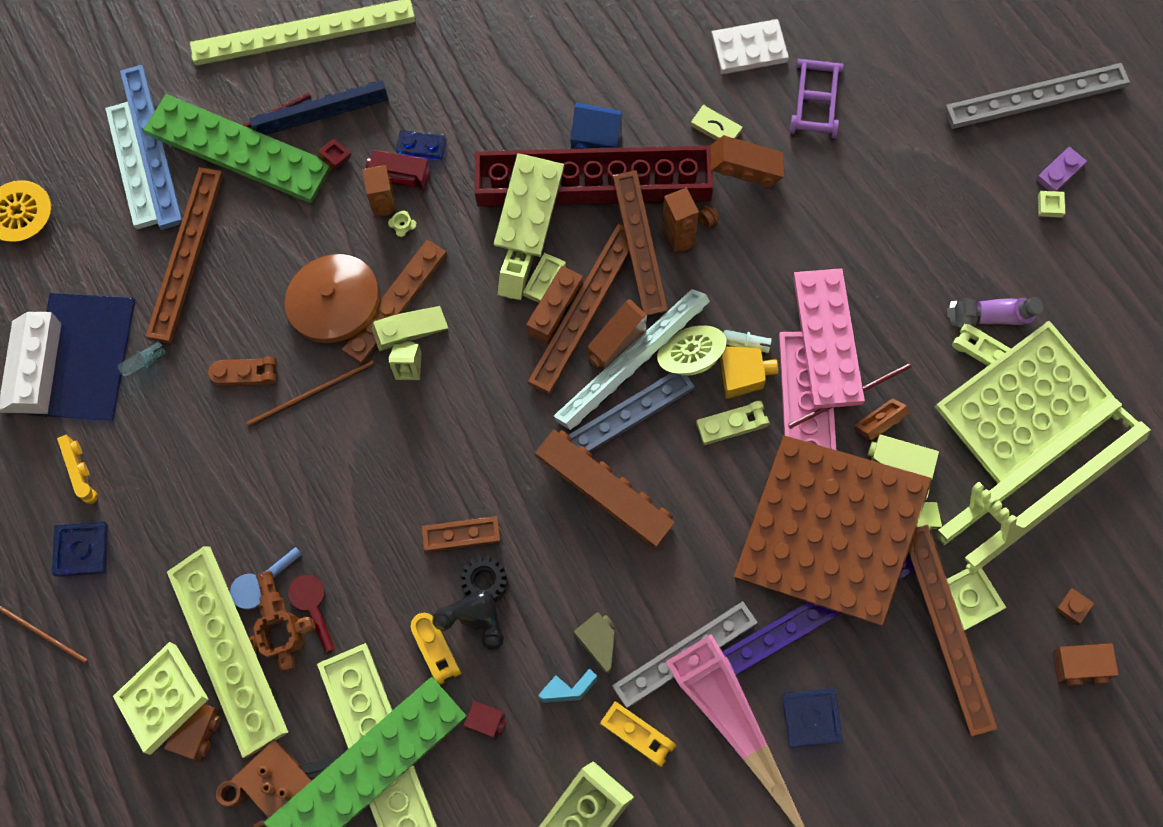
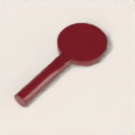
[288,575,335,653]

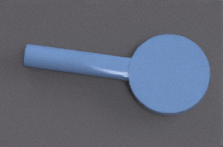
[230,547,302,610]

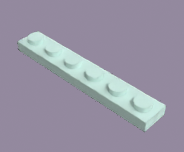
[105,102,158,230]

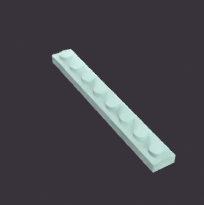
[554,289,710,430]

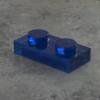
[396,130,446,160]

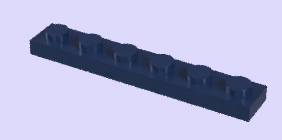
[249,80,389,135]

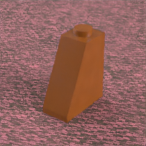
[587,299,647,370]

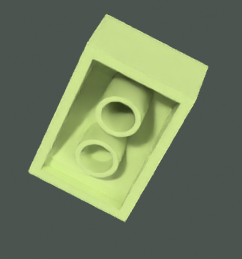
[539,762,634,827]

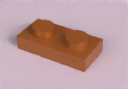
[854,398,910,441]

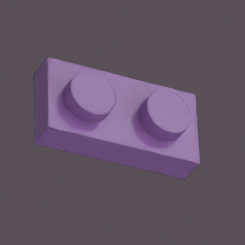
[1036,147,1087,192]

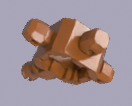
[249,571,315,672]

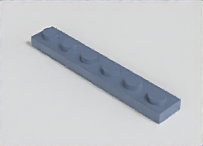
[569,373,694,452]

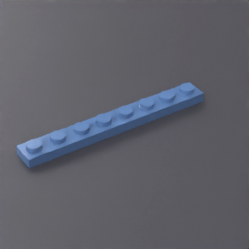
[120,65,183,230]

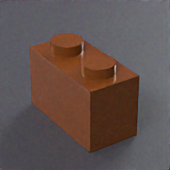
[362,165,397,216]
[1053,643,1118,687]
[164,704,221,762]

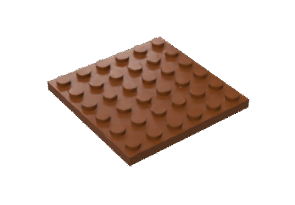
[733,435,932,627]

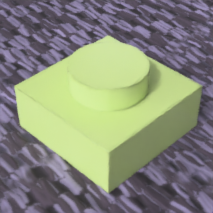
[1038,191,1065,218]

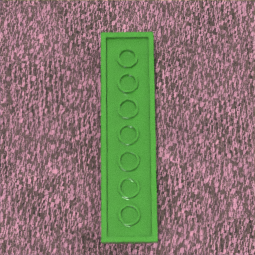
[143,94,332,204]
[264,677,467,827]

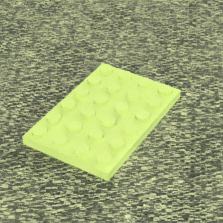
[935,321,1114,484]

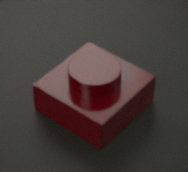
[317,139,351,171]

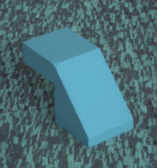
[538,669,597,703]

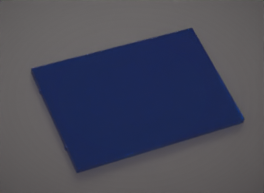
[25,293,135,420]

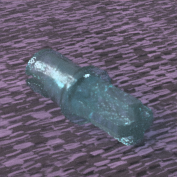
[117,341,167,377]

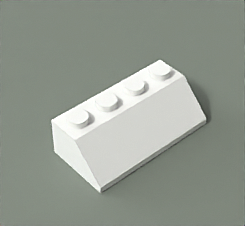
[0,312,61,414]

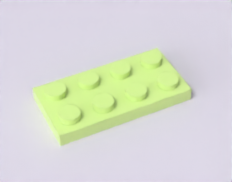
[494,153,564,257]

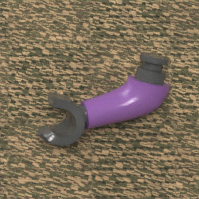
[947,297,1043,329]

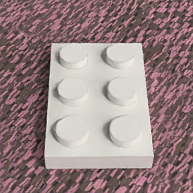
[711,19,789,74]

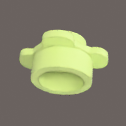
[388,211,416,237]

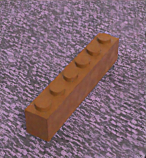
[535,429,675,549]

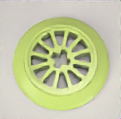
[657,325,726,375]

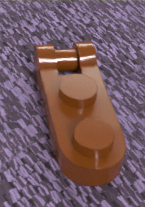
[208,357,277,386]

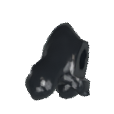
[432,592,504,650]

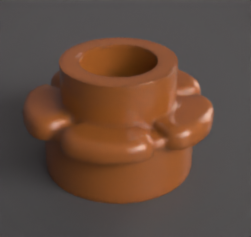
[698,206,719,228]

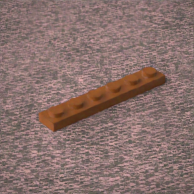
[613,170,668,316]
[342,240,447,365]

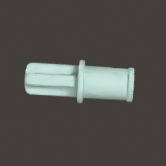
[723,330,771,354]

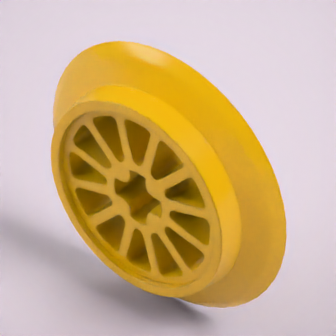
[0,181,51,242]

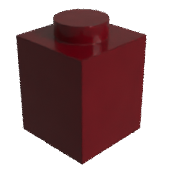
[464,701,507,740]

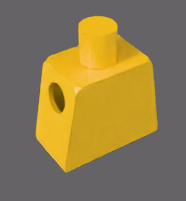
[719,346,778,399]

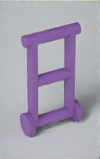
[790,59,843,139]

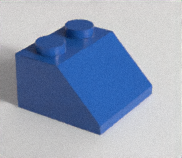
[570,103,622,149]

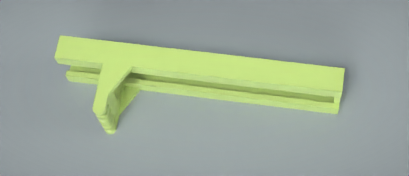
[937,396,1151,574]

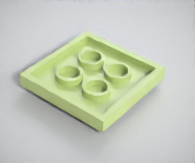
[113,642,208,755]

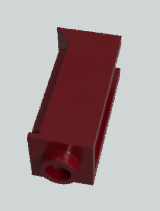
[366,150,430,192]

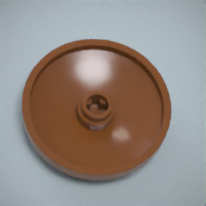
[285,254,380,343]

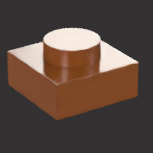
[1056,588,1094,626]

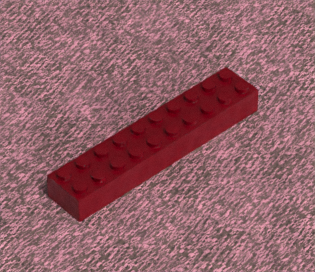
[475,145,713,207]

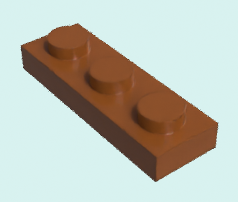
[422,516,501,553]

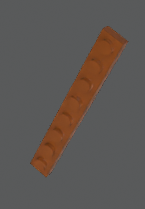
[145,167,223,344]
[528,224,630,395]
[909,525,998,736]

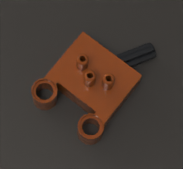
[216,740,339,827]

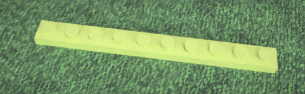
[190,0,415,66]

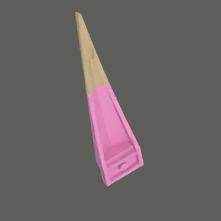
[666,634,804,827]

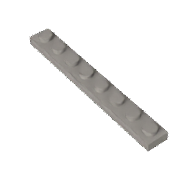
[944,63,1130,129]

